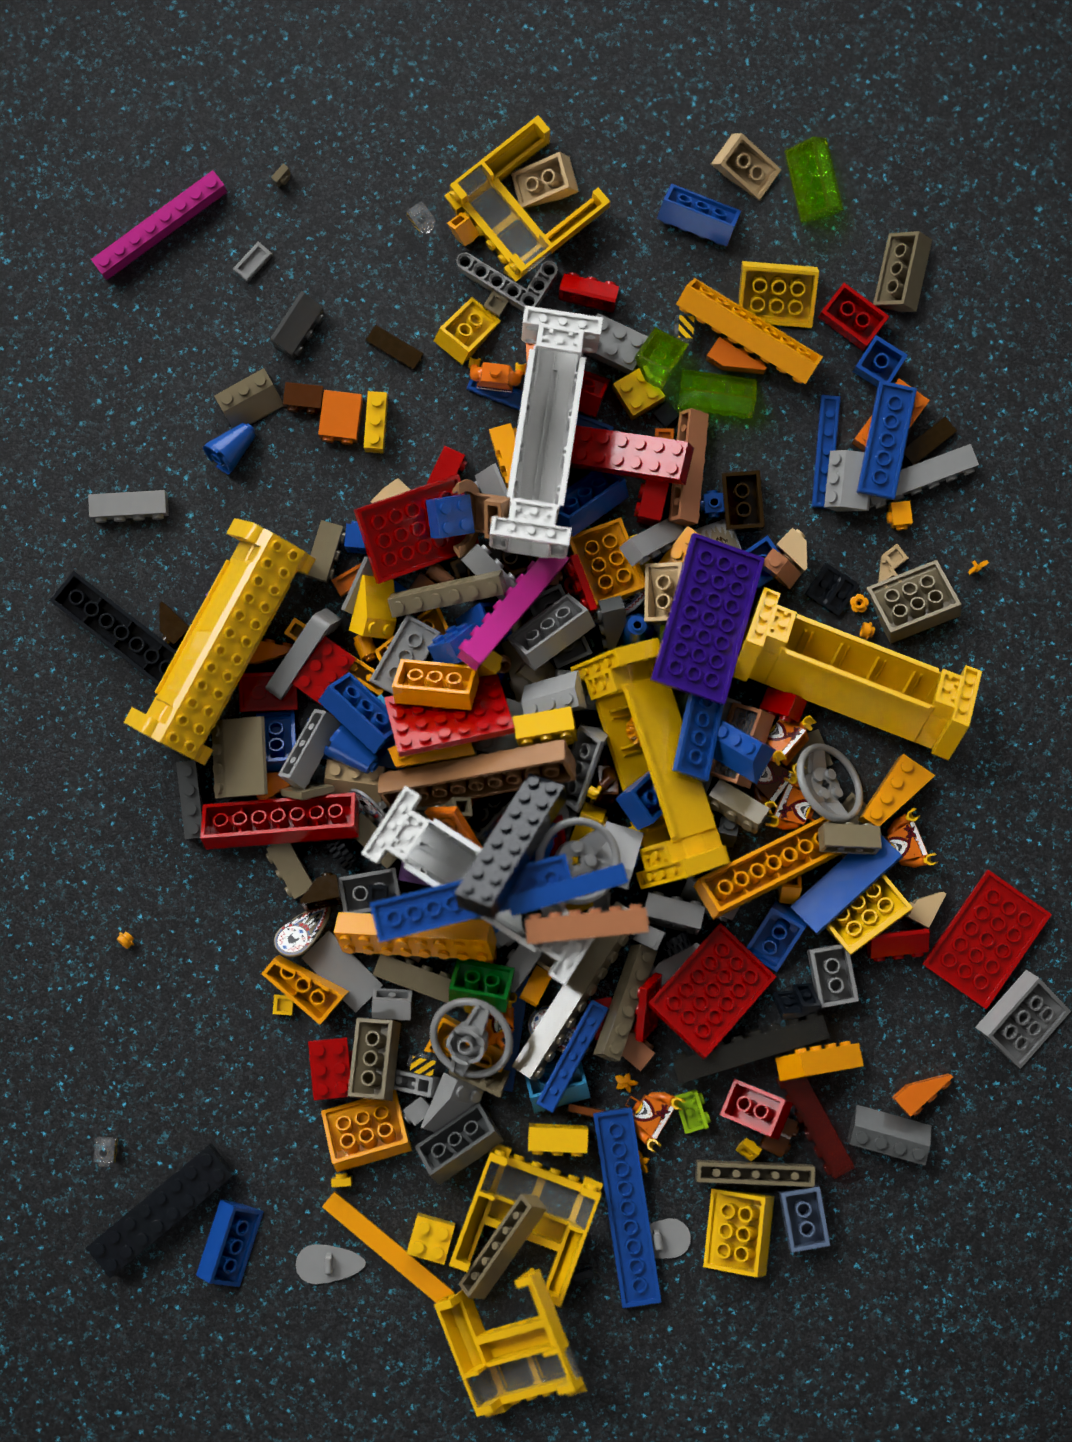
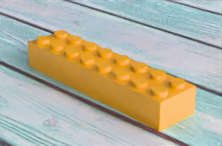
[676,278,823,384]
[693,817,842,920]
[334,912,497,961]

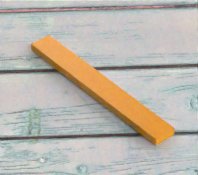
[322,1191,455,1303]

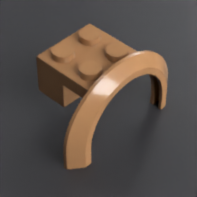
[452,479,510,558]

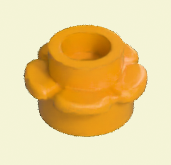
[850,594,869,613]
[859,622,875,640]
[116,932,134,949]

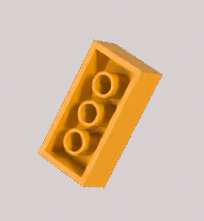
[392,659,479,710]

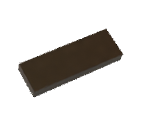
[365,324,424,370]
[904,416,957,466]

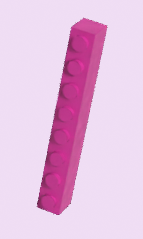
[91,170,227,280]
[457,556,569,671]

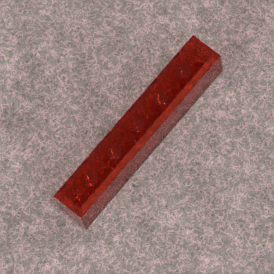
[775,1072,855,1179]

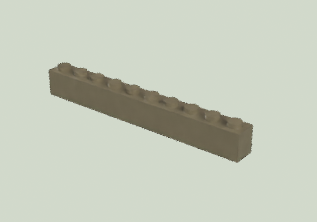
[512,901,629,1082]

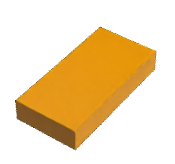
[519,965,552,1007]

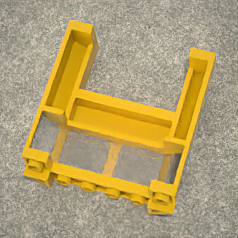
[449,1144,603,1307]
[434,1268,587,1417]

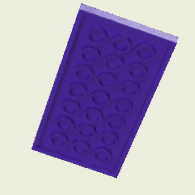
[650,533,765,705]

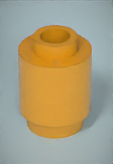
[353,635,377,662]

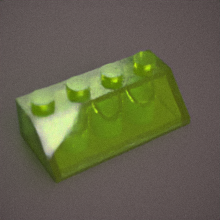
[784,136,843,223]
[677,369,757,419]

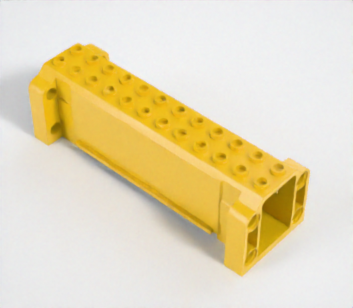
[124,518,316,765]
[733,587,982,760]
[570,638,730,890]

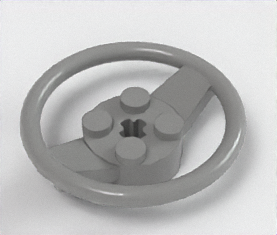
[796,744,863,823]
[535,817,620,905]
[430,998,513,1078]

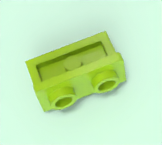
[675,1089,711,1134]

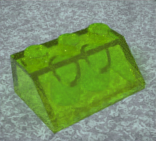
[635,327,689,390]

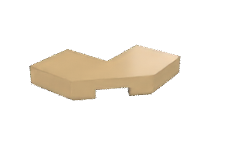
[878,544,909,588]

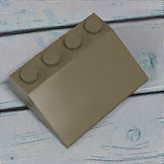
[867,560,961,644]
[211,716,268,799]

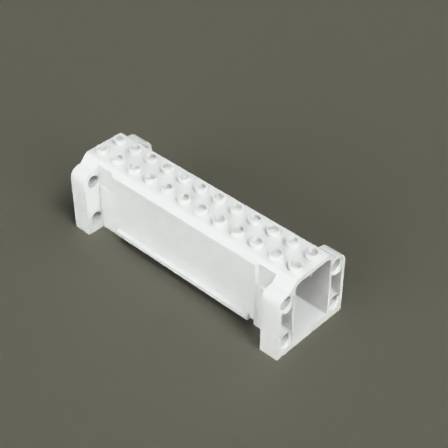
[489,306,603,559]
[361,786,595,985]

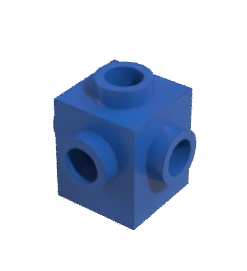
[700,490,724,519]

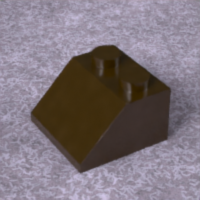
[159,601,190,648]
[300,873,342,911]

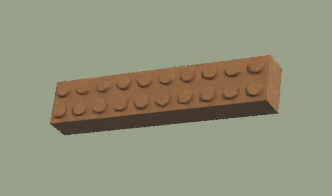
[378,740,576,810]

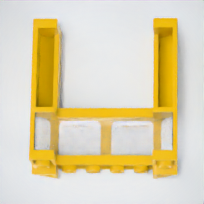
[445,115,610,282]

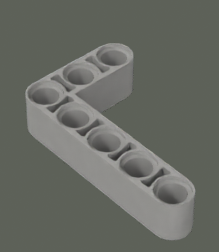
[457,253,558,312]
[265,608,342,700]

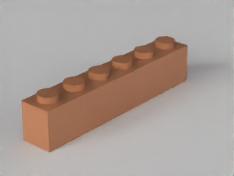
[668,408,709,527]
[525,904,649,944]

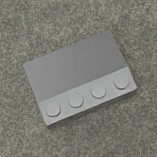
[975,970,1071,1069]

